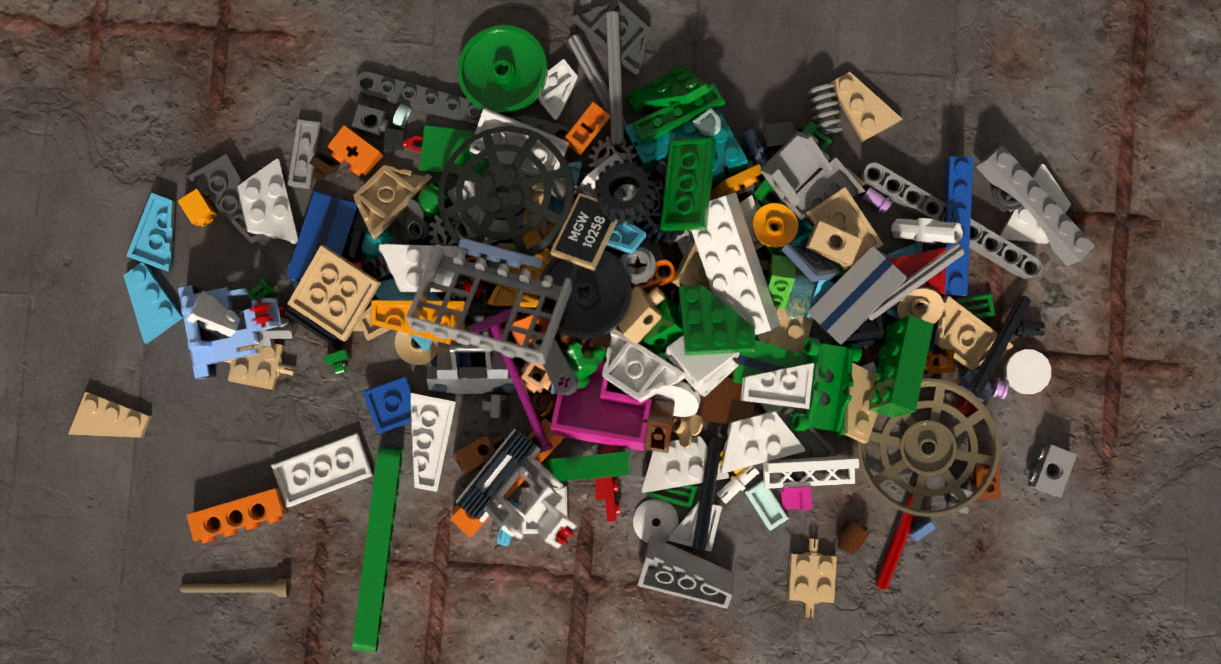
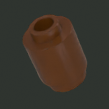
[837,520,870,555]

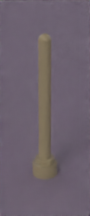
[179,578,291,597]

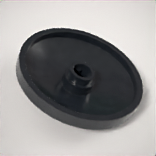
[538,250,632,339]

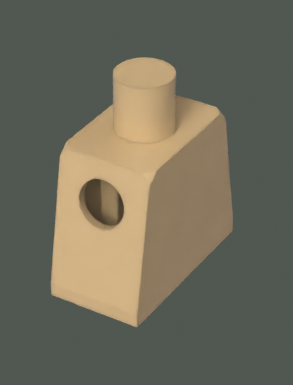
[618,287,665,344]

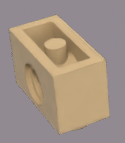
[805,219,862,267]

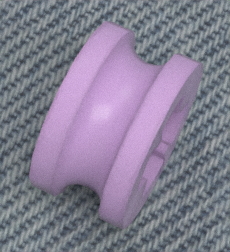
[991,377,1009,399]

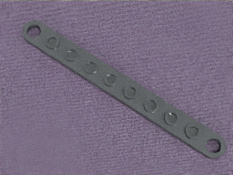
[355,72,570,148]

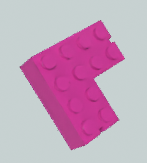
[551,343,652,451]

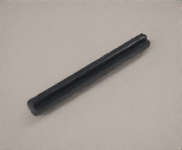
[970,295,1031,394]
[693,435,723,550]

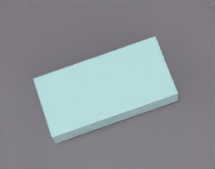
[745,480,789,531]

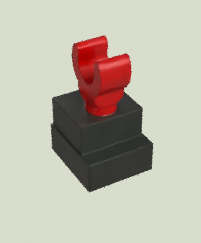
[383,128,423,155]

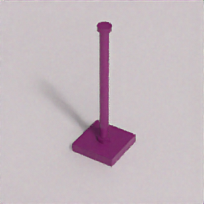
[467,308,553,453]

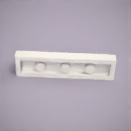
[763,455,859,489]

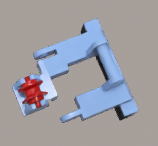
[178,285,282,379]

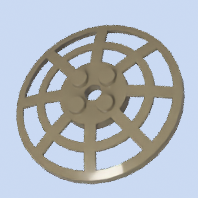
[858,378,1000,517]

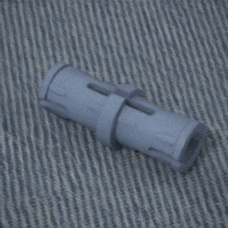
[741,128,768,176]

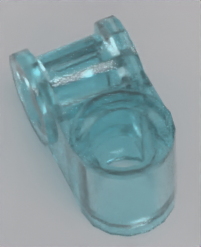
[785,273,815,319]

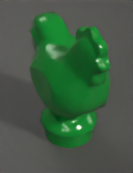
[566,342,607,388]

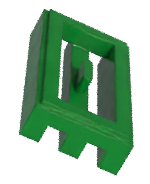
[955,293,995,319]
[647,485,698,509]

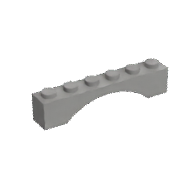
[976,145,1095,266]

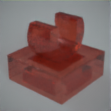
[952,395,984,418]

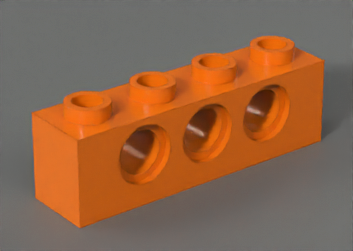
[186,488,288,544]

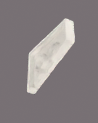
[740,363,814,409]

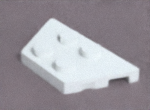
[237,159,298,244]
[999,164,1071,244]
[378,244,467,293]
[602,329,685,402]
[719,411,805,473]
[641,436,729,493]

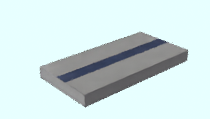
[807,246,907,345]

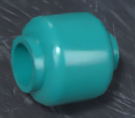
[361,229,394,261]

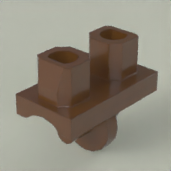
[924,349,956,374]

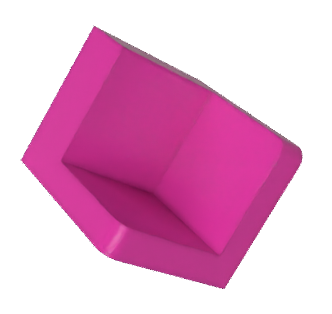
[780,486,812,510]

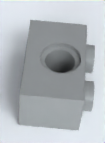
[1028,444,1077,498]

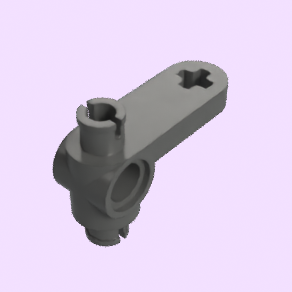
[533,333,579,395]

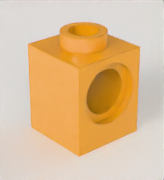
[178,189,218,227]

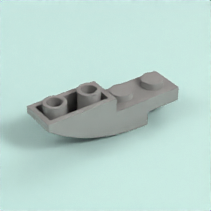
[199,310,298,347]

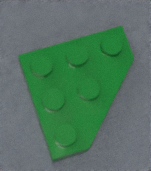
[625,66,709,112]
[679,285,757,355]

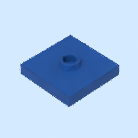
[362,375,412,434]

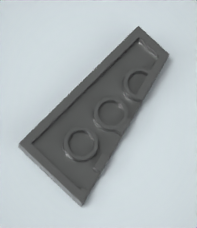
[187,154,267,244]

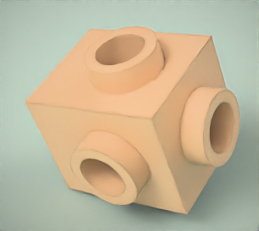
[520,362,552,394]

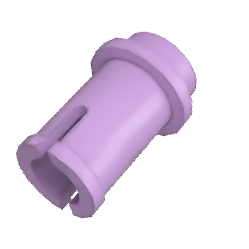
[862,187,893,213]

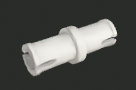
[716,465,759,504]

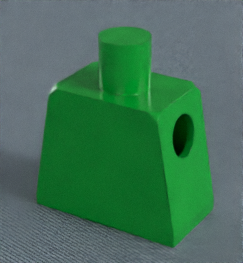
[638,294,683,350]

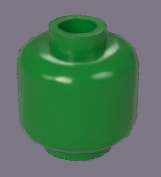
[416,182,449,218]

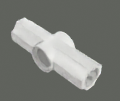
[891,218,963,244]

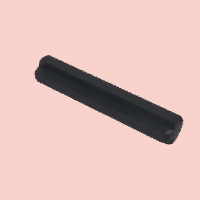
[284,305,346,350]

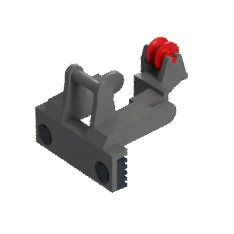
[427,277,521,394]

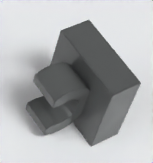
[482,395,509,418]

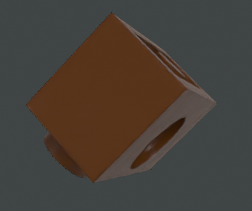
[645,399,675,453]

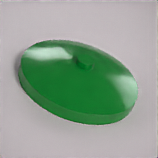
[457,25,548,115]

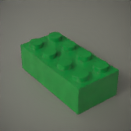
[868,315,934,418]

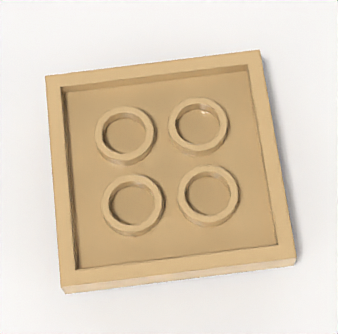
[287,245,381,341]

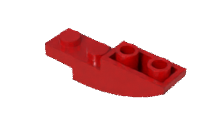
[595,444,620,522]

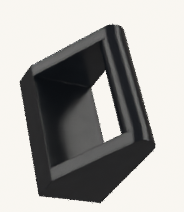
[833,315,884,347]

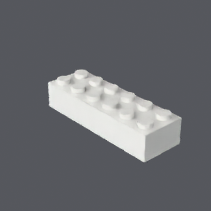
[691,192,780,335]

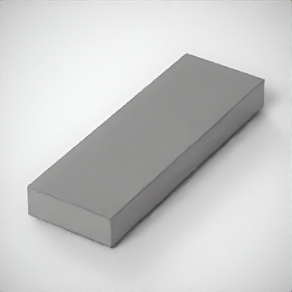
[288,119,322,190]

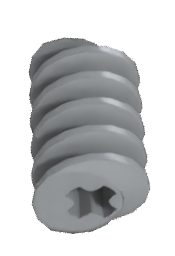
[808,84,842,134]

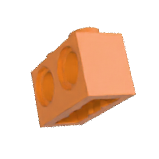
[564,102,611,156]

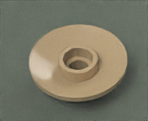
[897,287,944,324]
[395,331,438,365]

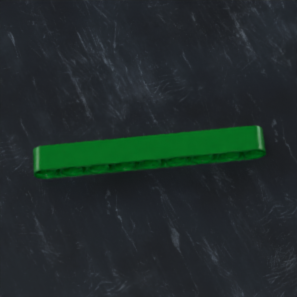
[352,446,403,653]

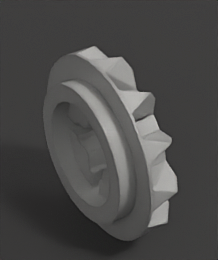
[620,247,657,284]

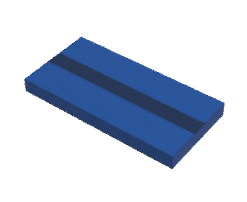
[286,192,358,281]

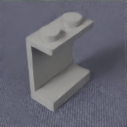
[760,131,833,207]

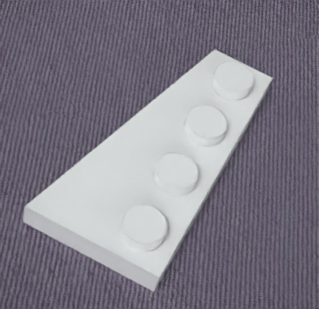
[410,393,456,492]

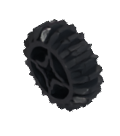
[633,180,684,242]

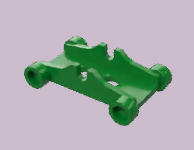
[792,337,862,437]

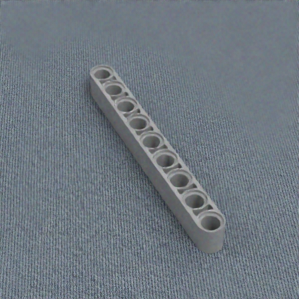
[860,163,1042,279]

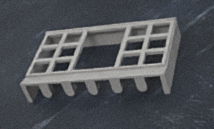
[406,244,572,364]

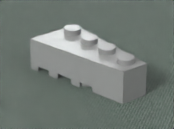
[637,536,735,609]

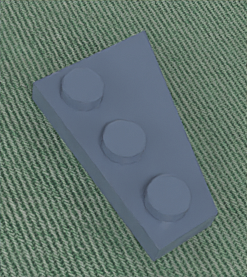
[459,238,543,268]

